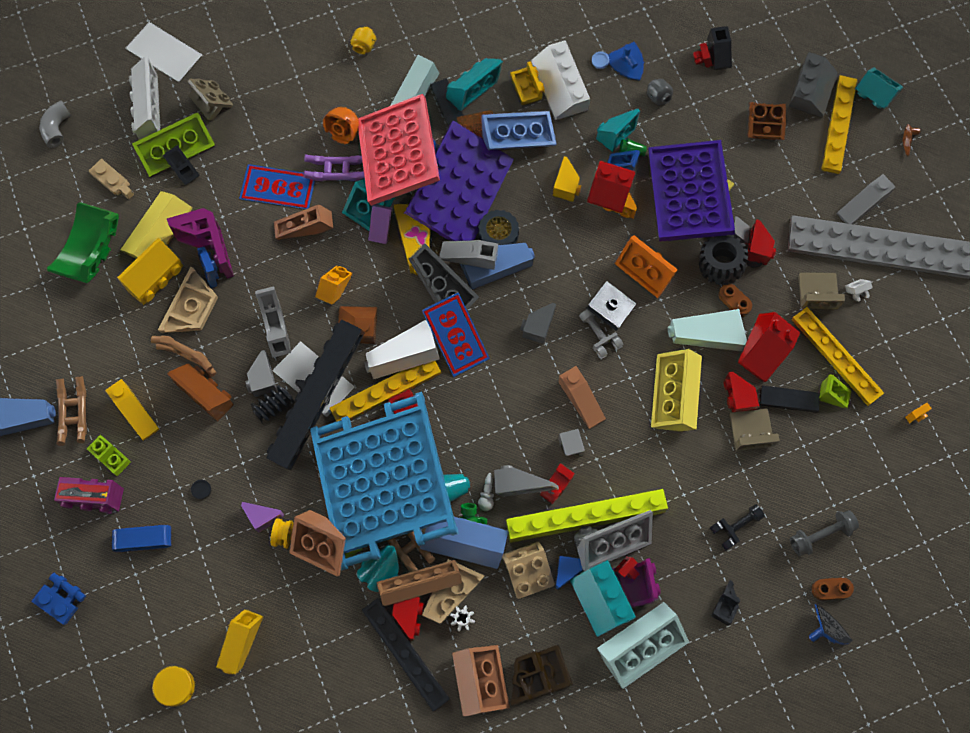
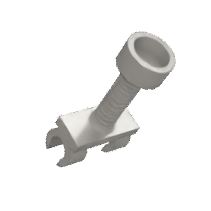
[579,309,624,359]

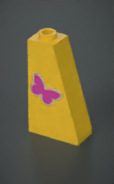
[394,204,431,275]

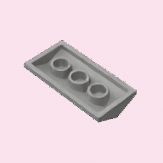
[577,510,653,571]

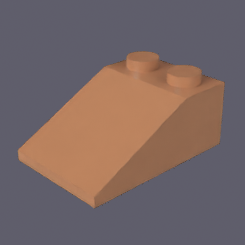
[290,510,346,576]

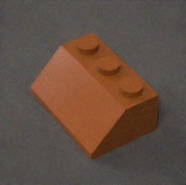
[168,363,234,422]

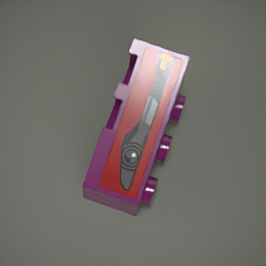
[54,477,124,514]

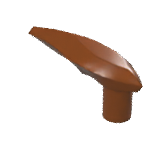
[903,124,920,157]

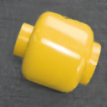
[350,27,376,54]

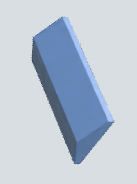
[482,111,557,150]
[420,517,508,569]

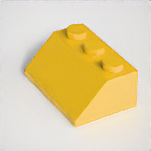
[117,238,183,305]

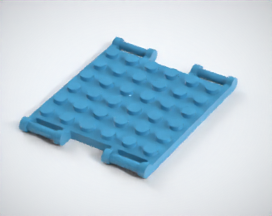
[310,392,458,570]

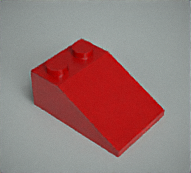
[738,312,800,382]

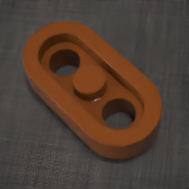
[718,284,752,316]
[811,578,854,600]

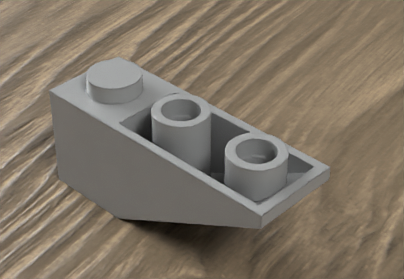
[439,240,498,270]

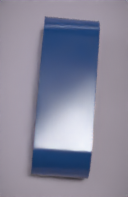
[112,525,171,552]

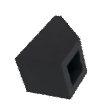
[707,26,732,70]

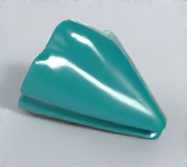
[357,545,399,592]

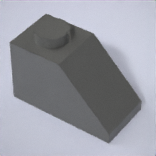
[520,303,556,344]

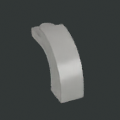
[255,286,291,358]

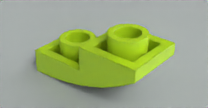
[87,434,131,476]

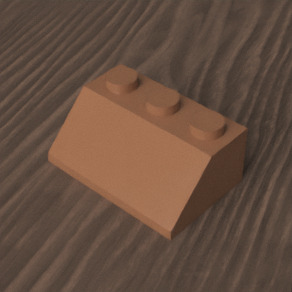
[452,645,510,717]

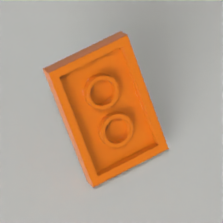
[615,235,678,298]

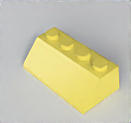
[651,349,702,431]

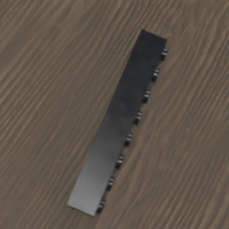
[266,319,365,470]

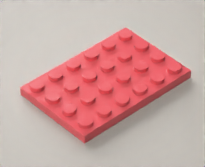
[358,94,440,206]

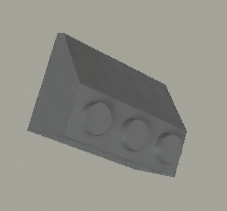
[789,52,838,118]

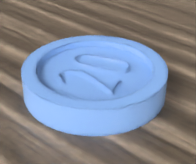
[592,52,609,69]

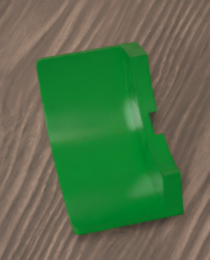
[47,202,119,283]

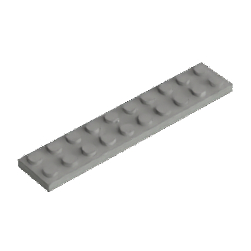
[787,215,970,279]

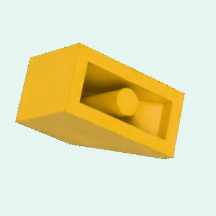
[553,156,582,202]

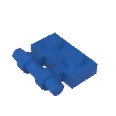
[31,573,86,625]

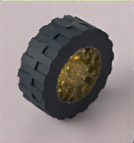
[478,210,519,245]

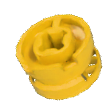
[270,518,294,549]

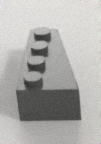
[408,243,479,309]

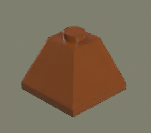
[338,306,377,344]

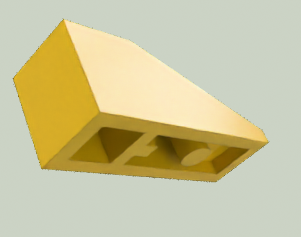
[105,379,160,441]

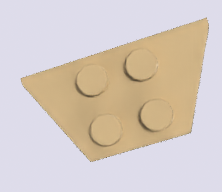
[158,267,218,333]

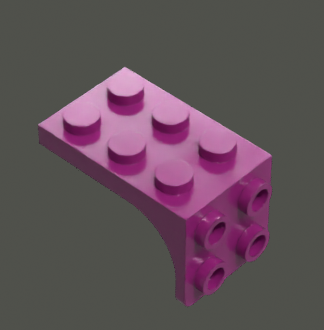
[612,558,661,608]

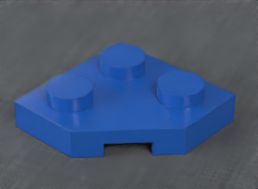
[197,246,219,288]

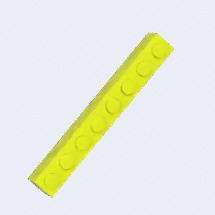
[506,489,668,543]

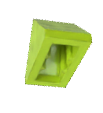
[819,375,851,408]

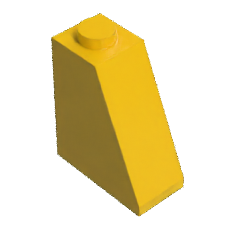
[217,609,263,675]

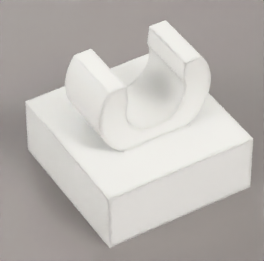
[845,279,872,302]

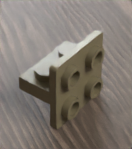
[188,79,233,121]

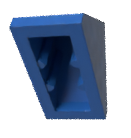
[607,150,640,171]
[555,556,583,590]

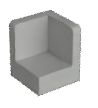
[558,429,585,456]

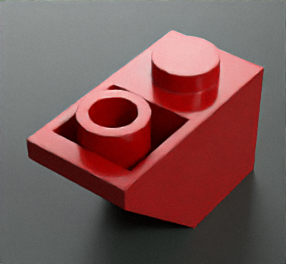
[724,372,759,413]
[392,597,424,641]

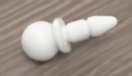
[478,473,494,511]

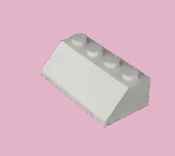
[531,41,590,120]
[129,56,160,140]

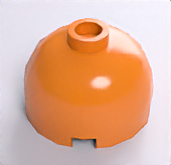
[323,107,359,144]

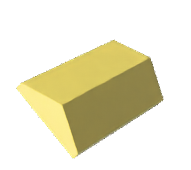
[120,191,192,259]

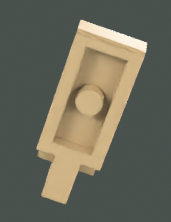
[89,159,134,199]

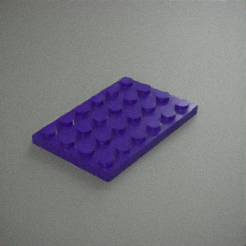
[404,120,514,241]
[648,140,735,242]

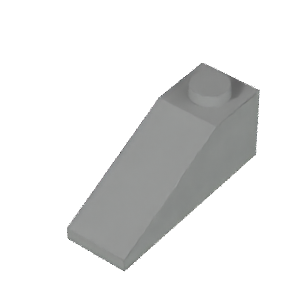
[837,174,895,224]
[494,465,559,497]

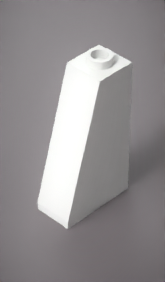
[364,320,440,379]

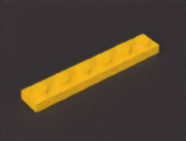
[821,75,857,174]
[791,307,884,406]
[330,361,441,422]

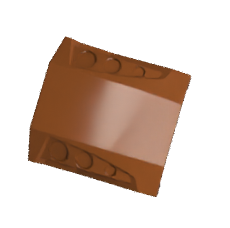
[748,102,786,140]

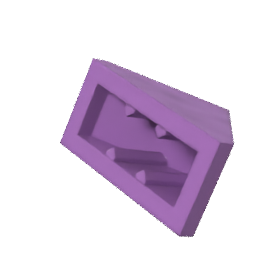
[241,502,284,533]

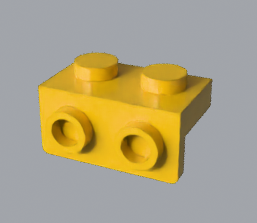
[510,61,544,105]

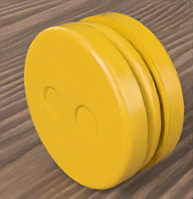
[153,666,195,707]

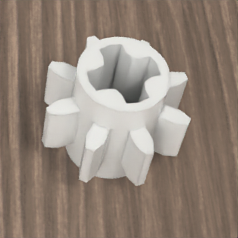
[450,605,475,632]

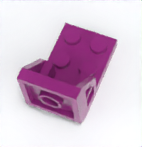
[167,208,234,279]

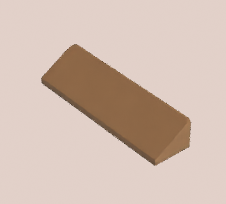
[376,560,462,606]

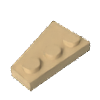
[422,559,485,624]

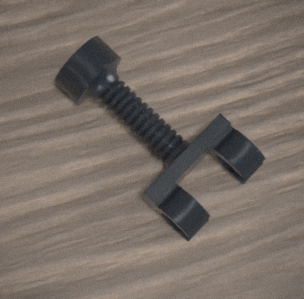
[710,504,765,551]

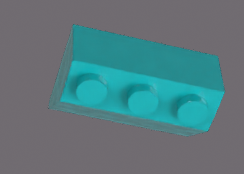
[446,58,503,111]
[570,560,636,637]

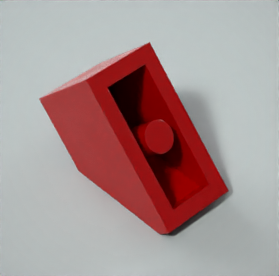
[747,219,776,265]

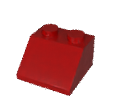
[587,161,635,213]

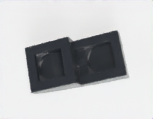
[162,145,200,185]

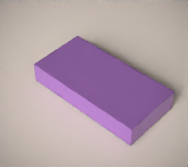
[368,204,392,244]

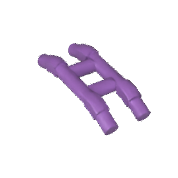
[303,154,365,181]

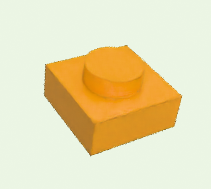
[905,403,932,423]

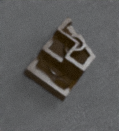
[510,645,573,706]

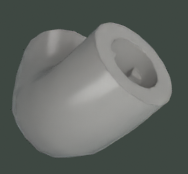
[39,101,71,148]

